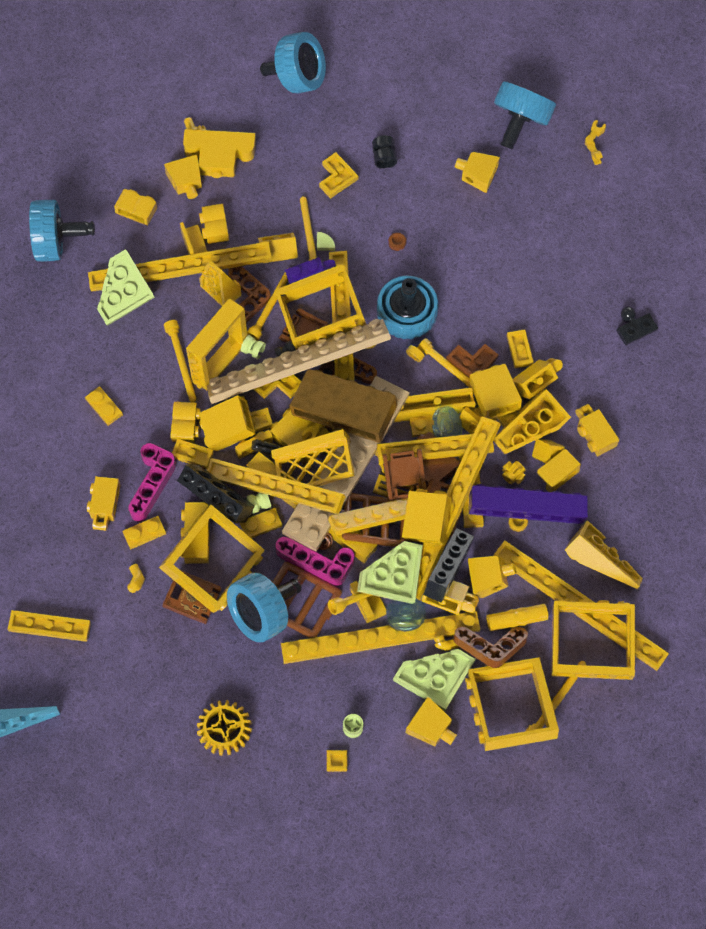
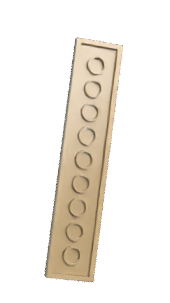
[207,319,391,404]
[282,376,409,551]

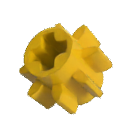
[502,461,526,485]

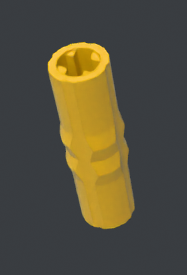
[486,604,548,631]

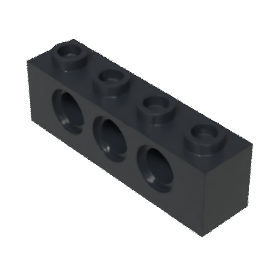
[177,464,255,524]
[423,528,474,603]

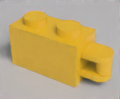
[513,358,563,399]
[575,404,619,457]
[87,476,121,531]
[422,581,479,615]

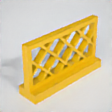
[271,429,355,487]

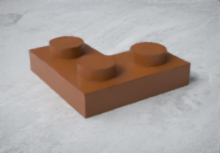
[446,344,499,378]

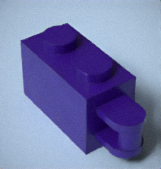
[285,257,336,284]

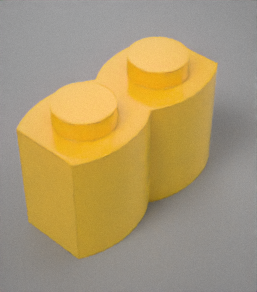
[114,189,157,226]
[199,203,229,244]
[171,402,201,443]

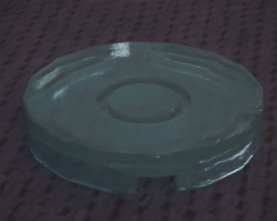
[432,406,462,438]
[386,599,426,632]

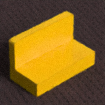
[180,222,208,255]
[258,233,298,263]
[537,449,581,492]
[350,581,387,623]

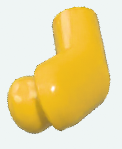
[184,117,206,130]
[127,564,145,593]
[434,635,459,651]

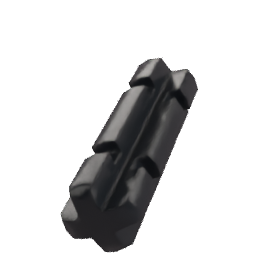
[251,439,284,455]

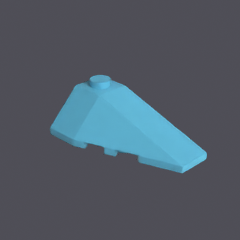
[0,706,60,737]

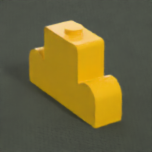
[183,129,256,178]

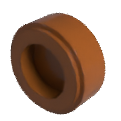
[388,233,406,251]

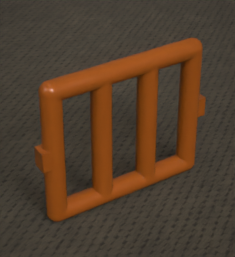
[341,493,408,547]
[271,561,342,638]

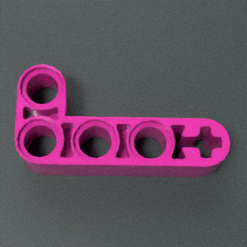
[129,443,176,522]
[276,537,354,586]

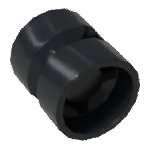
[372,135,397,169]

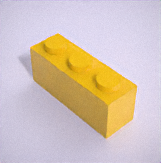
[181,502,209,564]

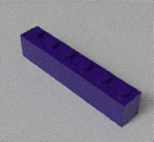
[469,484,588,524]

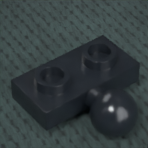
[616,307,658,345]

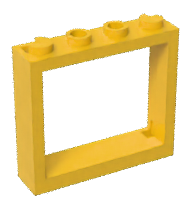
[275,263,367,350]
[186,298,247,391]
[159,505,265,613]
[551,599,635,680]
[465,657,559,751]

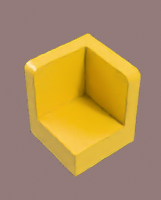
[532,439,565,464]

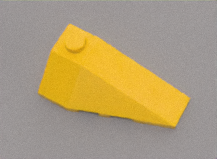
[199,260,241,306]
[493,389,571,454]
[565,521,643,589]

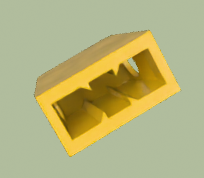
[455,152,500,193]
[164,155,202,199]
[468,556,517,598]
[405,697,457,746]

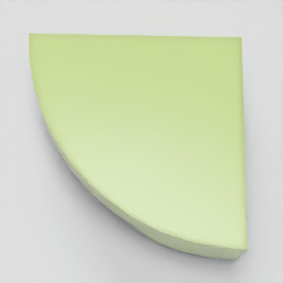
[317,232,335,251]

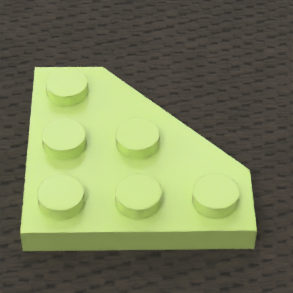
[97,249,155,326]
[357,541,423,604]
[393,649,476,711]

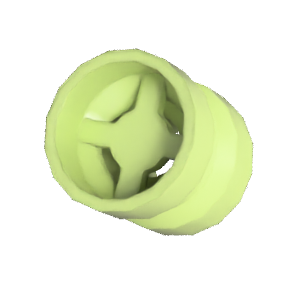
[241,335,266,359]
[246,492,271,514]
[343,714,363,738]

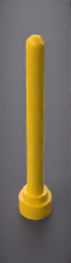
[300,196,317,261]
[247,268,288,341]
[163,320,196,402]
[417,338,471,388]
[328,592,372,615]
[526,661,586,731]

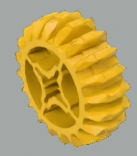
[197,700,252,756]

